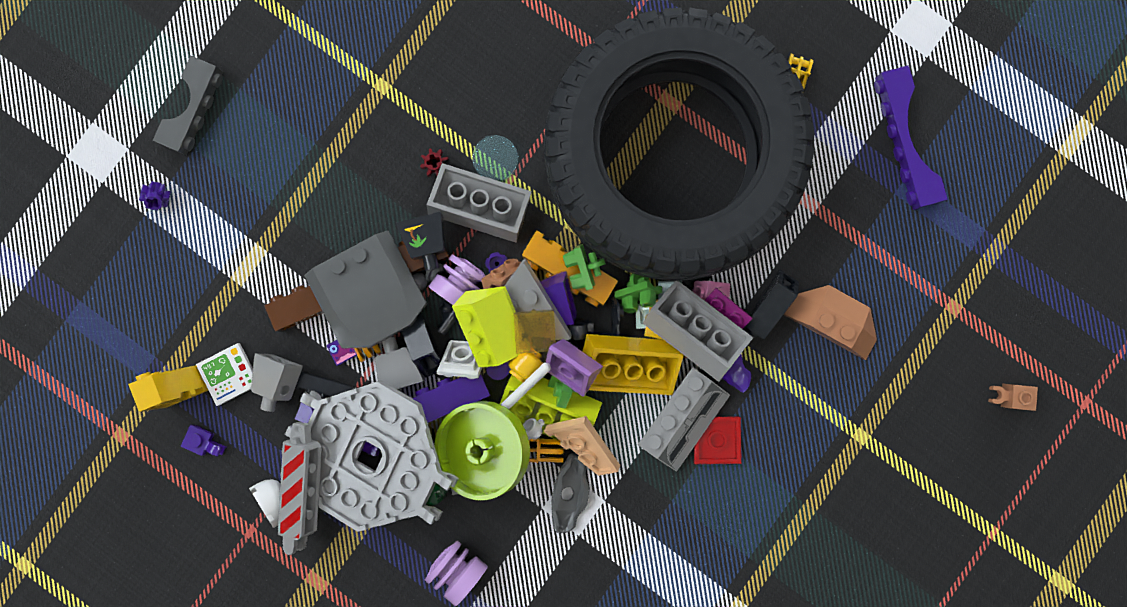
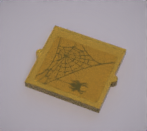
[513,309,556,355]

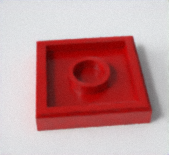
[694,416,741,464]

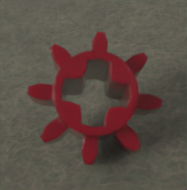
[420,148,449,177]

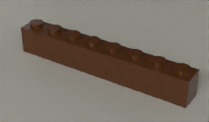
[264,241,450,332]

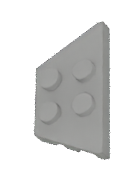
[505,259,572,340]

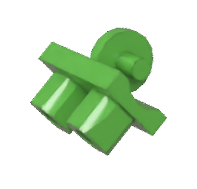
[563,244,606,291]
[615,274,662,313]

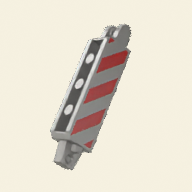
[278,422,322,555]

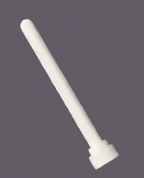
[500,363,551,409]

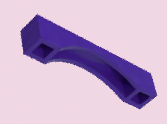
[874,65,948,210]

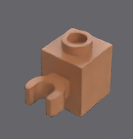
[988,384,1038,411]

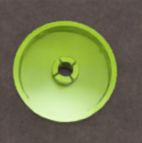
[434,401,530,500]

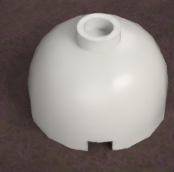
[249,479,281,528]

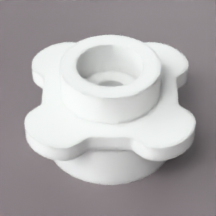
[523,418,545,440]

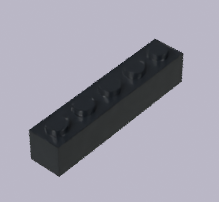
[295,371,359,398]

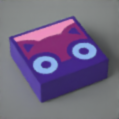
[326,340,357,366]

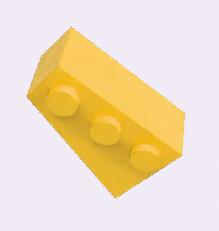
[128,365,209,412]

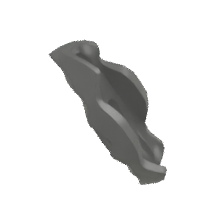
[551,453,589,533]

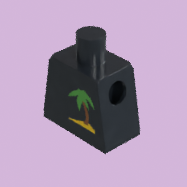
[396,212,446,271]

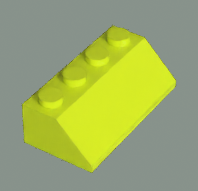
[500,375,602,439]

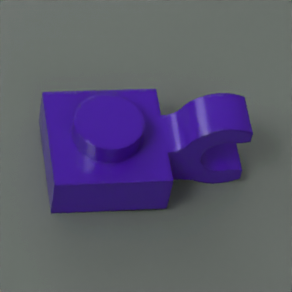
[181,425,226,456]

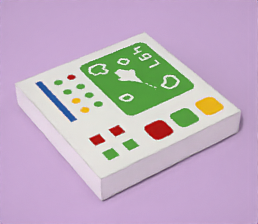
[196,343,253,406]

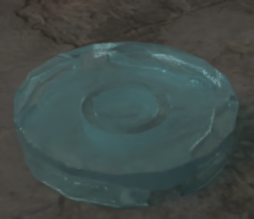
[472,135,518,181]

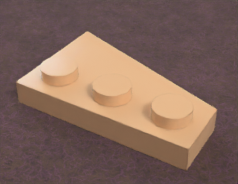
[544,416,620,476]

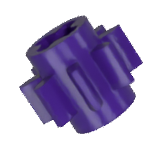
[139,181,171,211]

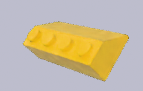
[582,334,684,395]

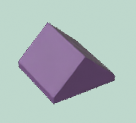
[546,339,603,397]

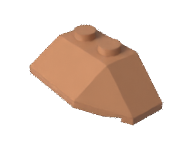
[784,285,877,360]

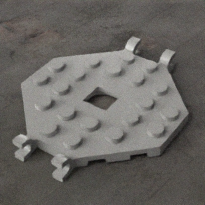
[285,381,459,532]

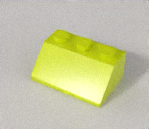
[452,286,531,367]

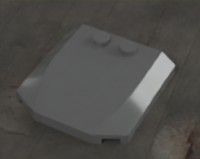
[304,231,427,349]

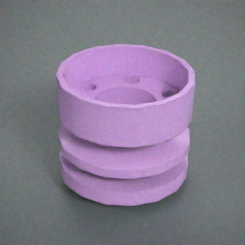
[428,254,485,305]
[425,541,488,606]

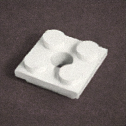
[437,340,482,379]

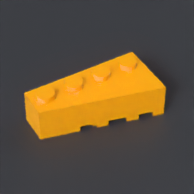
[522,230,618,307]

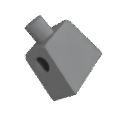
[375,336,426,390]
[251,353,302,412]

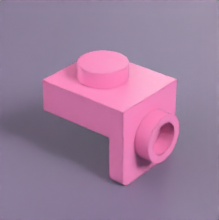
[692,281,730,300]

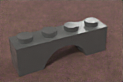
[153,55,223,156]

